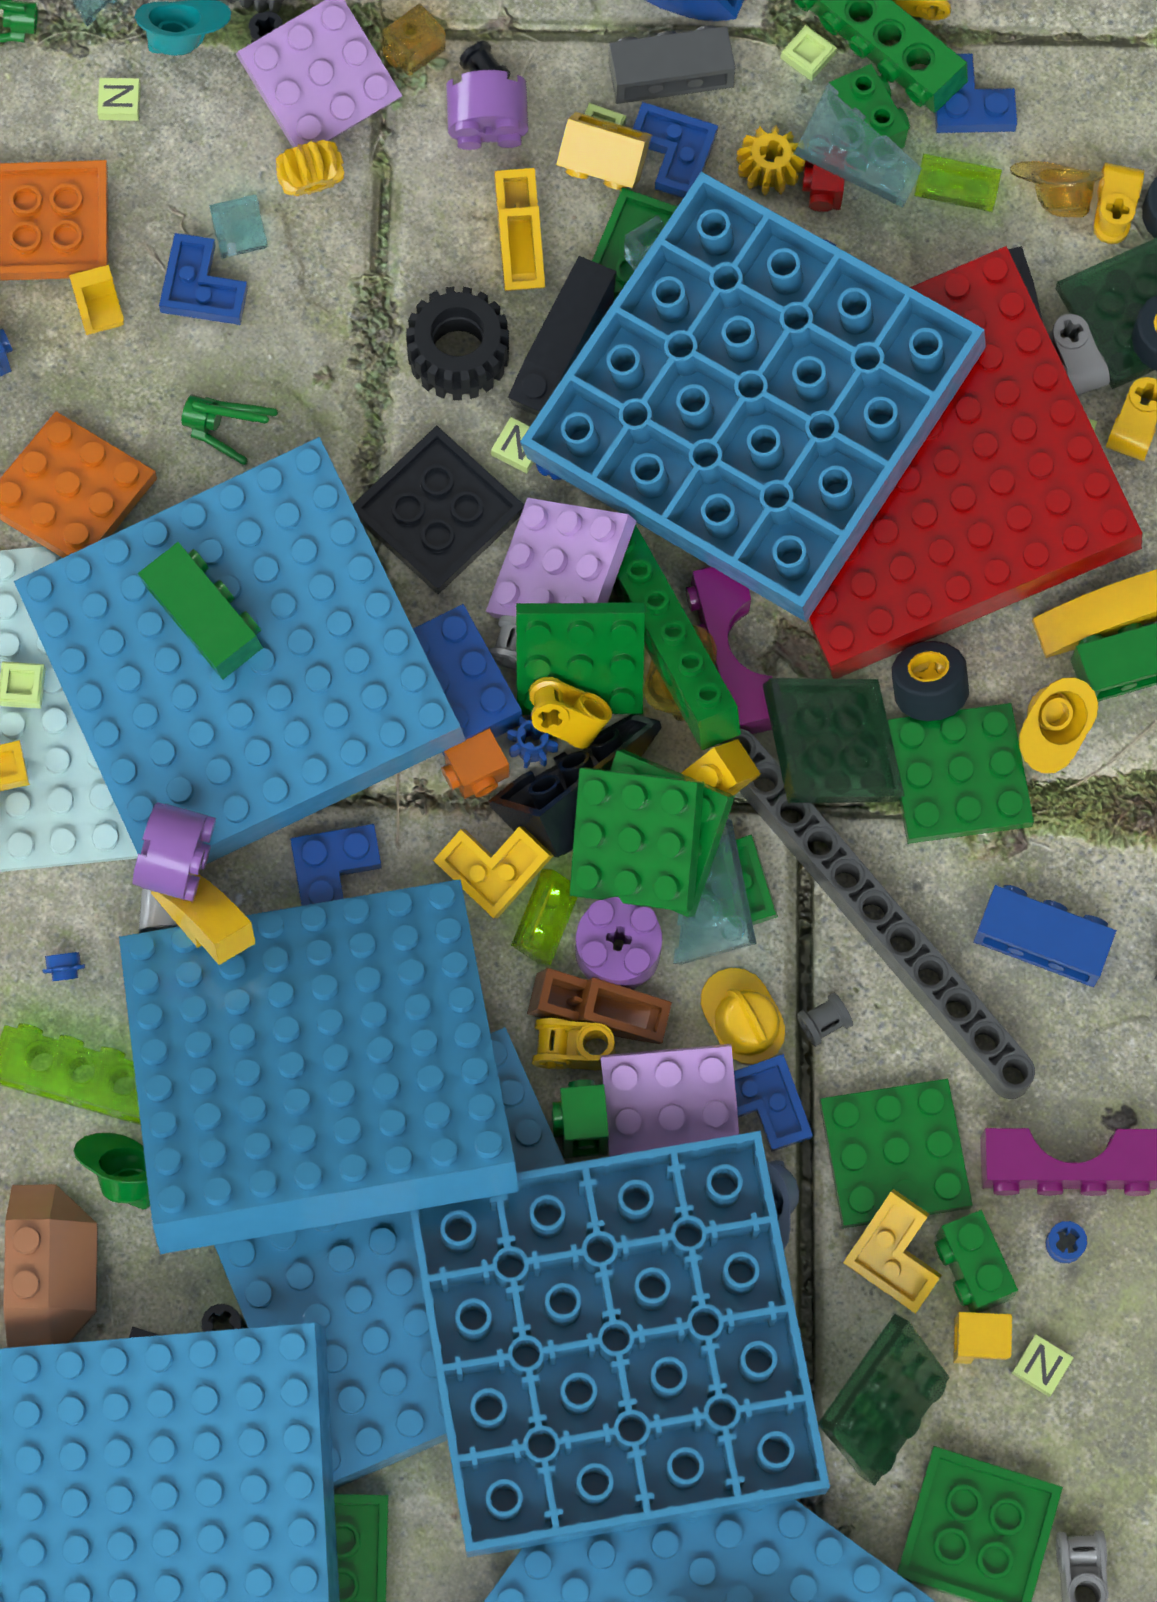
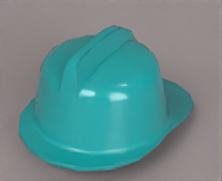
[134,0,232,56]

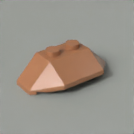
[3,1184,98,1348]

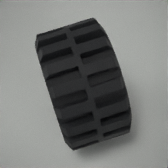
[406,286,509,400]

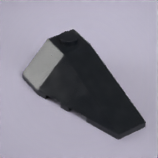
[508,256,617,416]
[488,714,662,858]

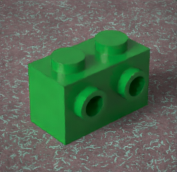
[826,63,910,166]
[552,1079,609,1158]
[934,1209,1018,1313]

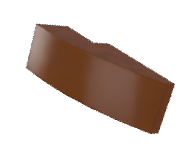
[527,968,672,1044]

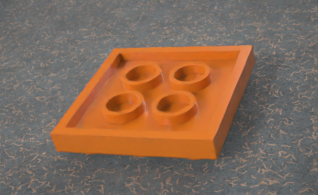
[0,160,108,281]
[0,411,157,558]

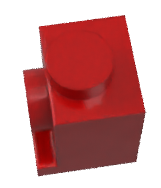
[802,145,847,212]

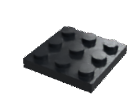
[353,425,524,595]

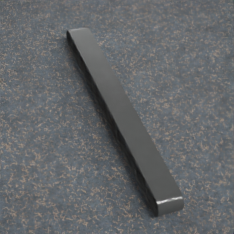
[720,729,1035,1099]

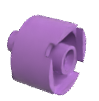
[446,70,528,150]
[132,802,216,902]
[575,897,662,990]

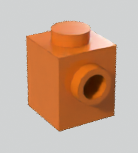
[441,728,509,799]

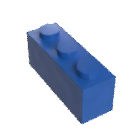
[973,885,1117,988]

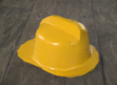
[1019,677,1098,773]
[700,968,785,1065]

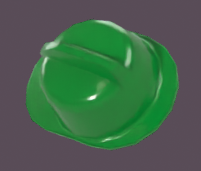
[73,1132,150,1210]

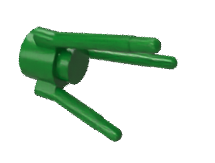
[0,0,38,43]
[181,394,278,465]

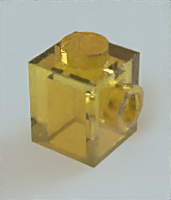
[382,3,446,77]

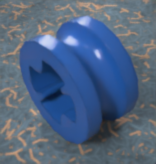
[1045,1221,1087,1263]

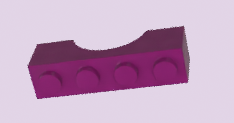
[685,567,782,734]
[980,1128,1157,1196]

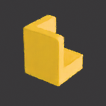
[69,265,124,335]
[953,1312,1012,1364]

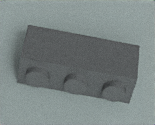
[608,25,736,104]

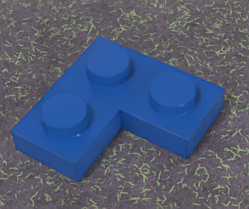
[935,54,1017,133]
[632,102,718,198]
[159,233,248,325]
[290,824,382,906]
[734,1054,813,1152]

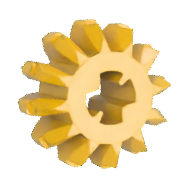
[736,125,805,196]
[276,139,345,197]

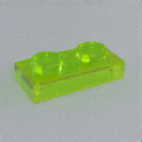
[914,153,1002,212]
[511,869,578,965]

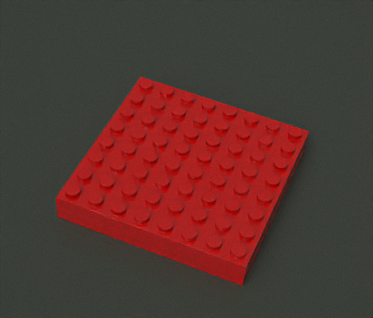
[807,246,1143,680]

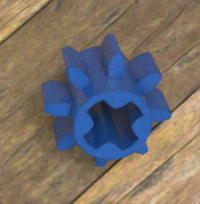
[507,716,558,768]

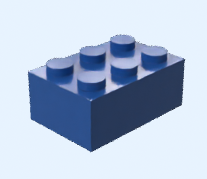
[413,604,522,757]

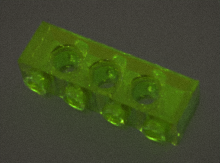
[0,1023,141,1125]

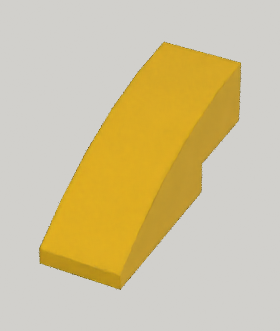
[494,168,545,291]
[1032,569,1157,658]
[151,874,256,965]

